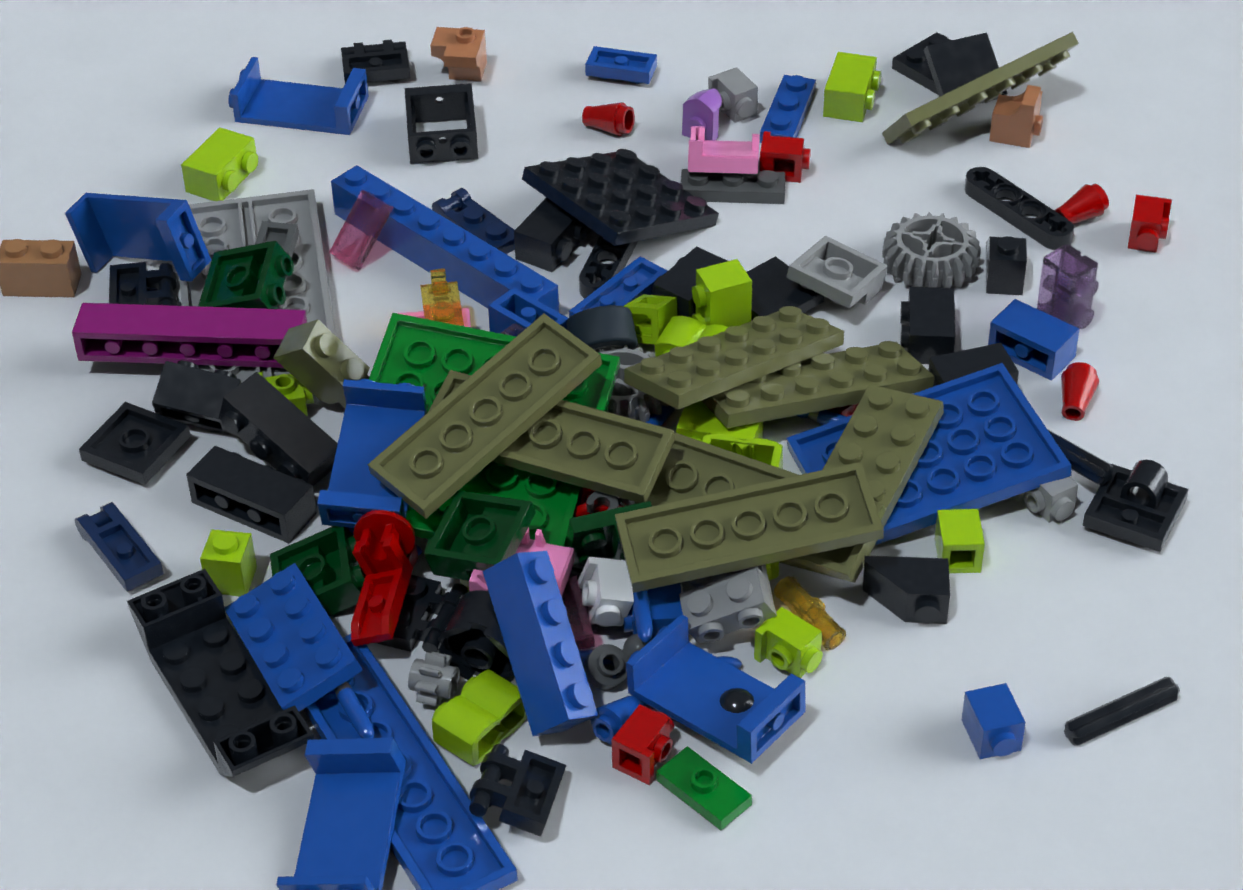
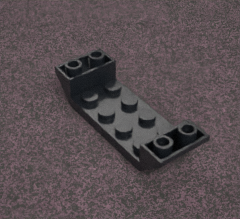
[127,569,314,777]

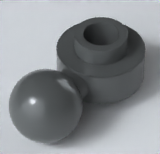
[584,634,652,690]

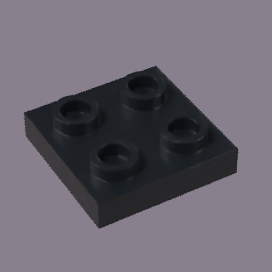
[1083,459,1189,552]

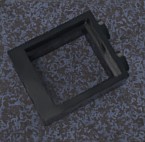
[404,83,478,164]

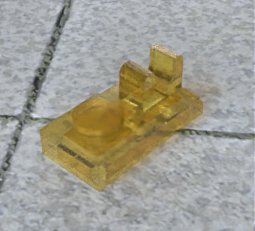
[420,268,464,326]

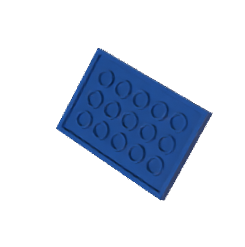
[786,363,1072,545]

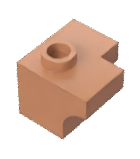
[430,27,487,81]
[989,85,1043,148]

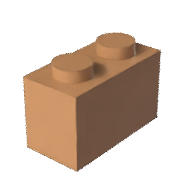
[0,239,82,297]

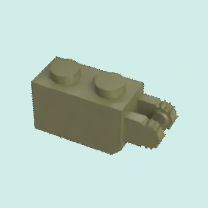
[273,319,370,408]

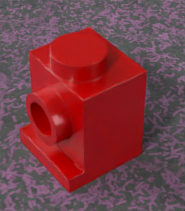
[760,131,811,183]
[1128,194,1172,252]
[611,704,674,786]

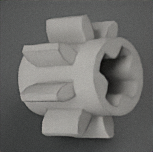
[408,652,460,706]

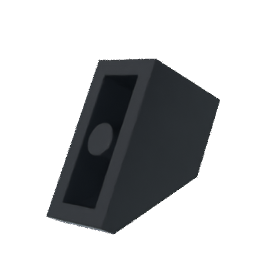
[986,236,1027,295]
[862,556,950,624]

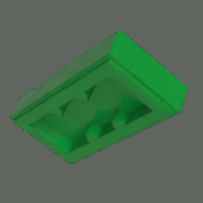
[656,746,752,830]

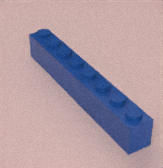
[331,165,559,312]

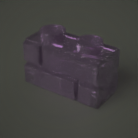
[1037,244,1099,329]

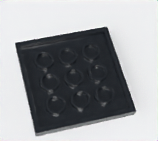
[522,149,719,246]

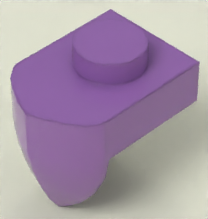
[682,89,722,141]

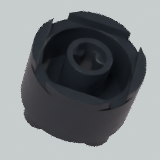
[438,590,515,682]

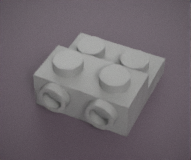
[786,236,888,309]
[679,564,777,644]

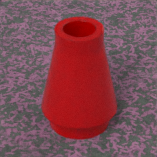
[582,102,635,136]
[1055,184,1109,224]
[1061,362,1099,421]

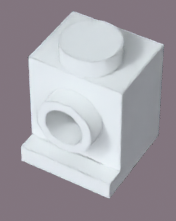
[577,557,634,627]

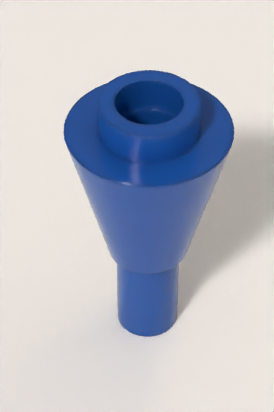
[590,695,647,745]

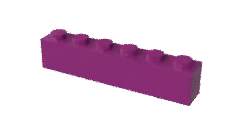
[72,303,307,368]

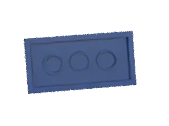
[225,563,363,712]

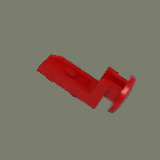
[351,510,415,646]

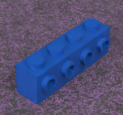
[483,551,598,736]

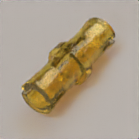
[774,576,846,650]

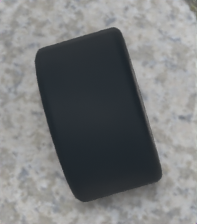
[567,305,638,351]

